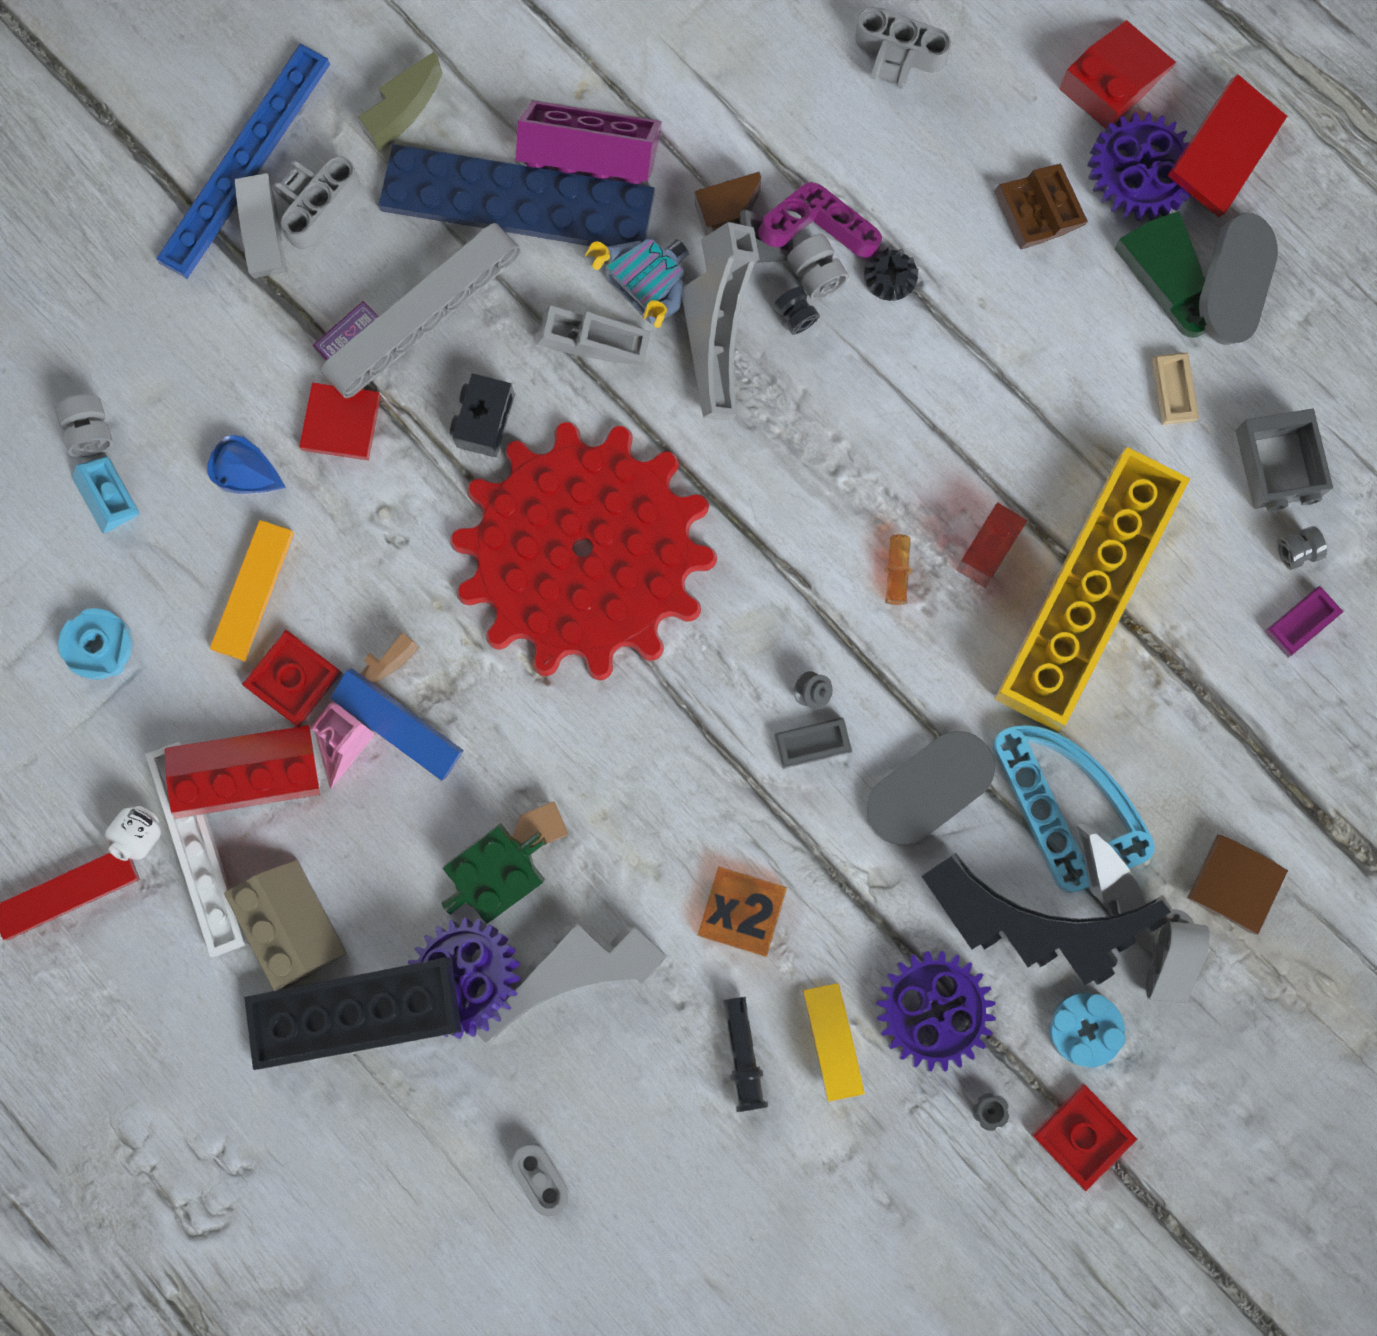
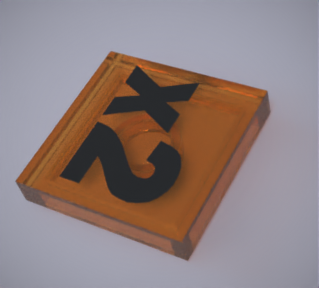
[697,866,787,957]

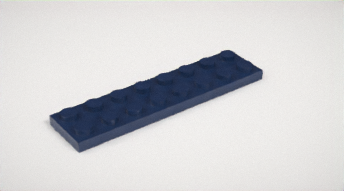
[378,144,655,246]

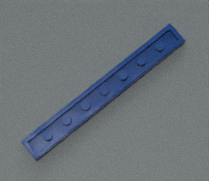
[156,43,330,279]

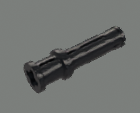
[723,997,768,1112]

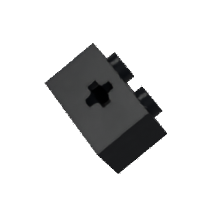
[450,373,515,458]

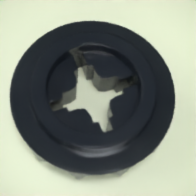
[864,247,919,301]

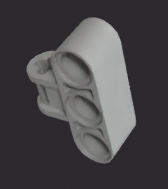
[855,7,951,89]
[272,156,360,249]
[1146,909,1210,1004]

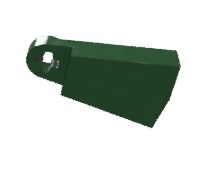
[1115,211,1207,338]

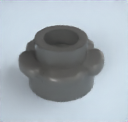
[973,1093,1009,1131]

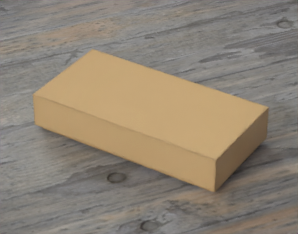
[1151,352,1199,425]

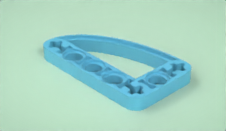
[993,725,1155,893]

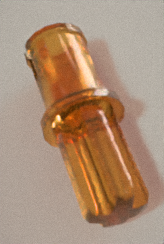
[884,534,912,605]

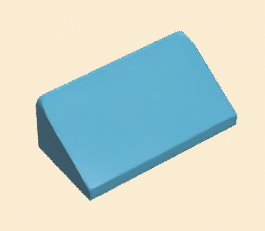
[72,456,139,533]

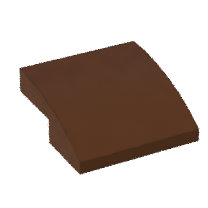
[994,163,1088,250]
[1187,834,1288,935]

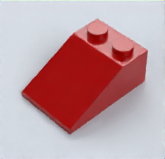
[1059,20,1176,129]

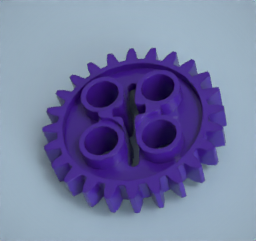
[1087,112,1190,221]
[408,918,521,1039]
[876,951,996,1072]

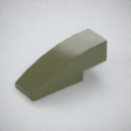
[358,52,443,152]

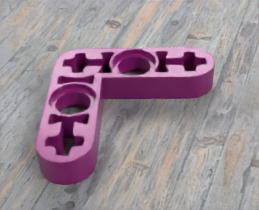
[758,182,882,258]

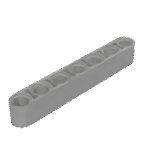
[321,223,521,398]

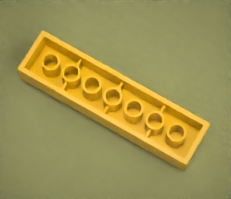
[994,447,1191,732]

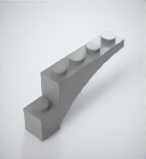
[682,222,760,420]
[476,924,668,1043]

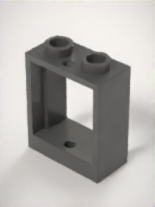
[1235,408,1333,511]

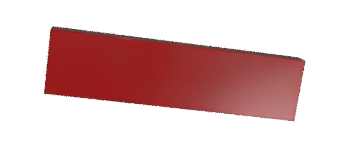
[0,852,141,941]

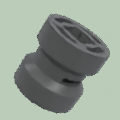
[1277,526,1327,570]

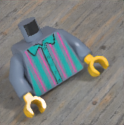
[585,238,689,328]

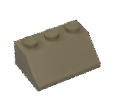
[224,860,347,990]

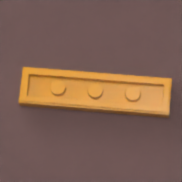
[210,520,294,662]

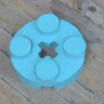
[58,608,133,680]
[1049,993,1126,1067]

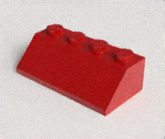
[165,725,320,819]

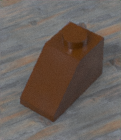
[695,172,761,237]

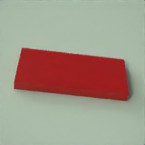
[1168,74,1288,218]

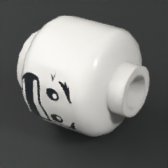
[105,806,161,861]

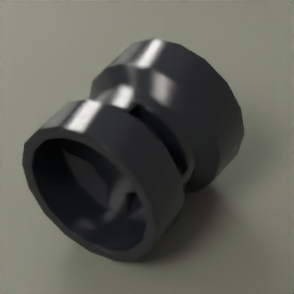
[773,286,820,335]

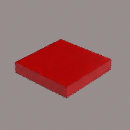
[299,382,381,461]
[241,629,343,727]
[1031,1083,1138,1192]

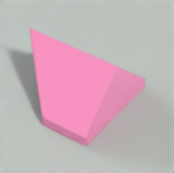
[310,700,375,789]

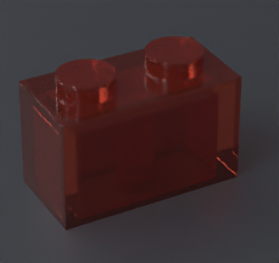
[956,502,1028,588]

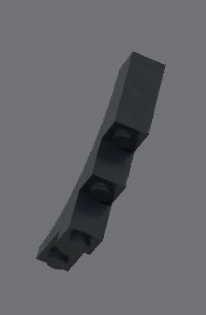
[921,853,1172,985]

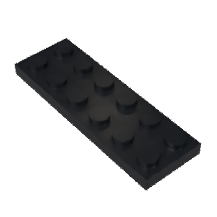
[244,958,462,1070]

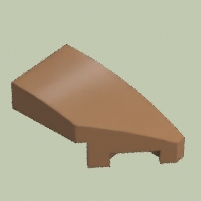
[360,632,419,684]
[512,801,568,846]

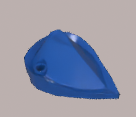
[207,435,286,494]

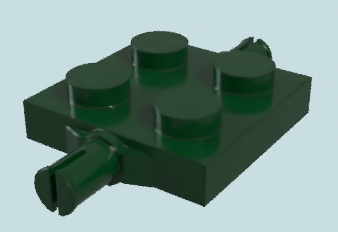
[442,823,547,924]

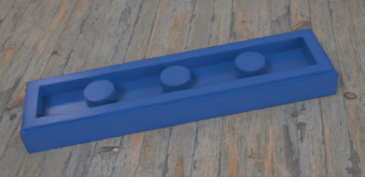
[330,668,464,781]

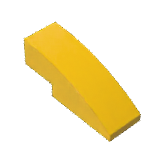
[803,983,865,1102]

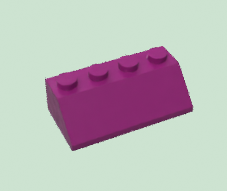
[515,100,662,184]

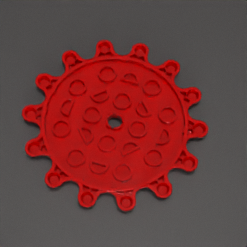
[450,422,717,681]

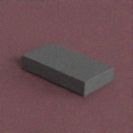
[774,717,852,769]

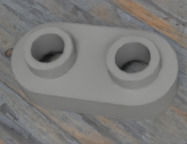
[511,1144,569,1216]

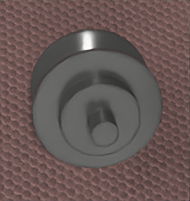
[794,671,833,710]

